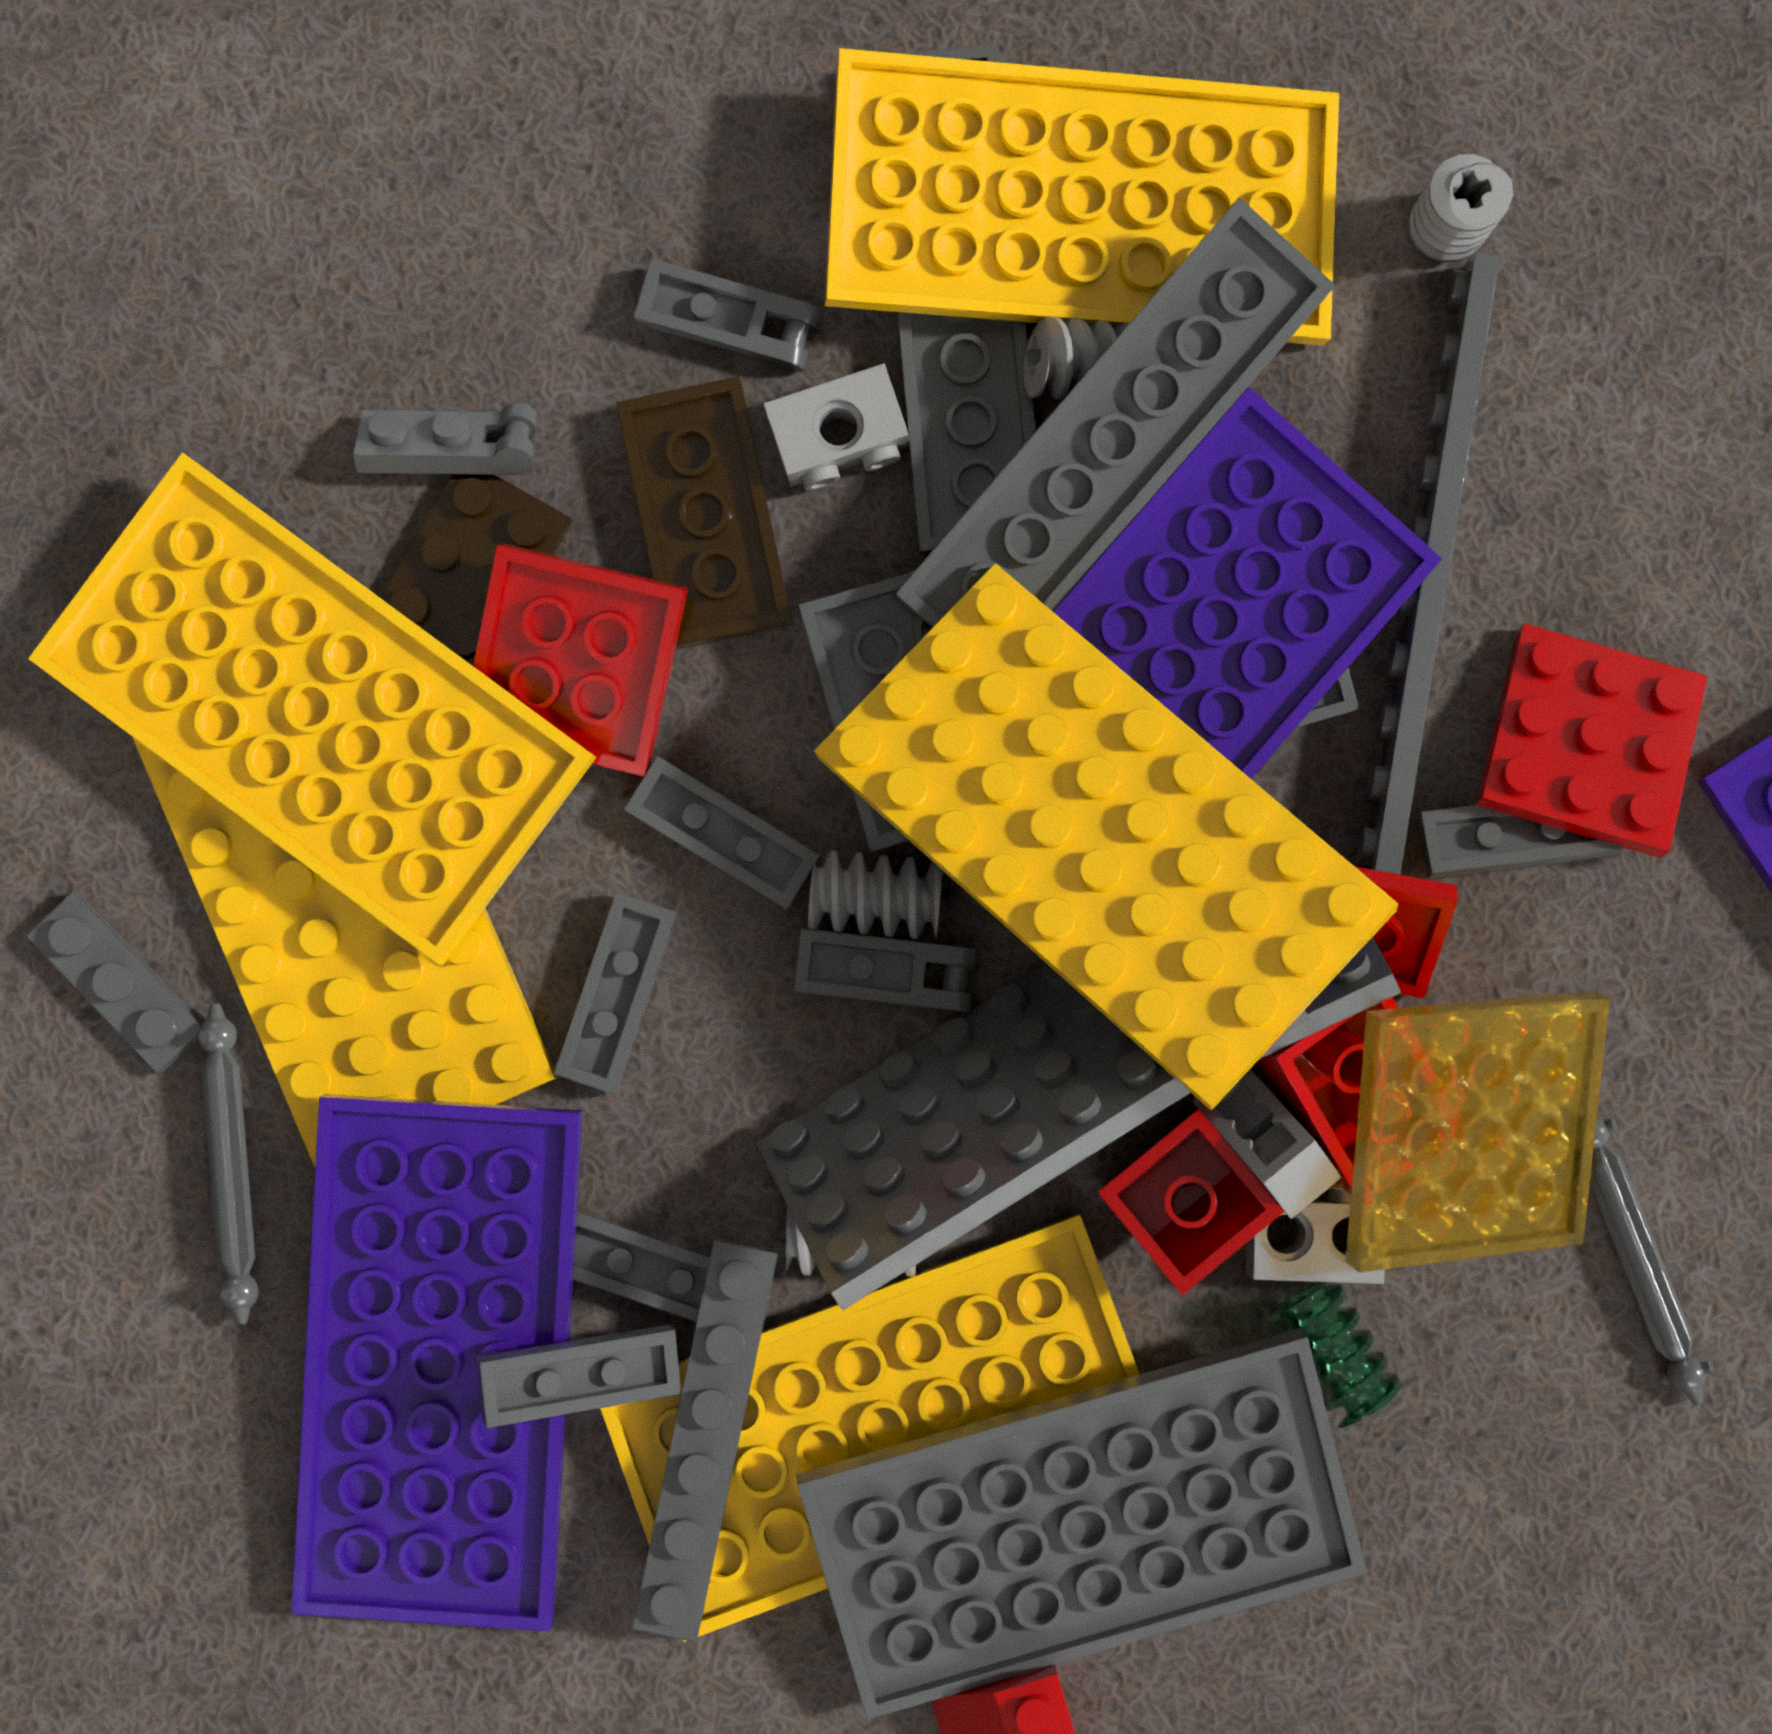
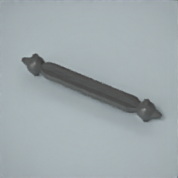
[198,1003,259,1325]
[1564,1100,1714,1405]

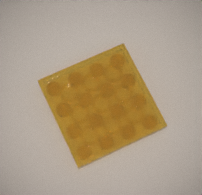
[1346,991,1610,1273]

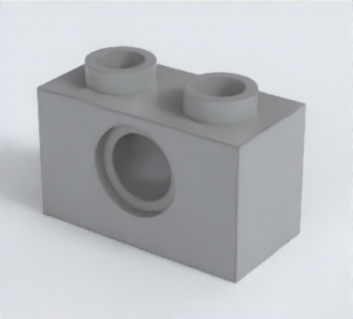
[763,363,909,491]

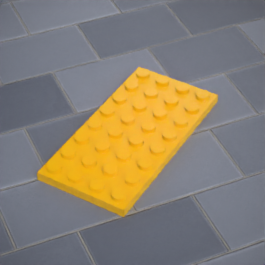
[825,48,1339,346]
[28,452,597,965]
[814,563,1398,1110]
[132,737,559,1167]
[600,1213,1140,1642]

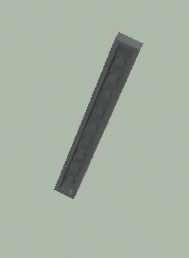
[1355,251,1501,874]

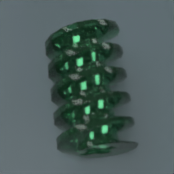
[1266,1282,1402,1428]

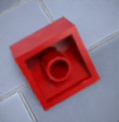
[1098,1109,1285,1296]

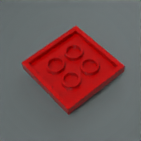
[473,543,688,777]
[1476,623,1708,858]

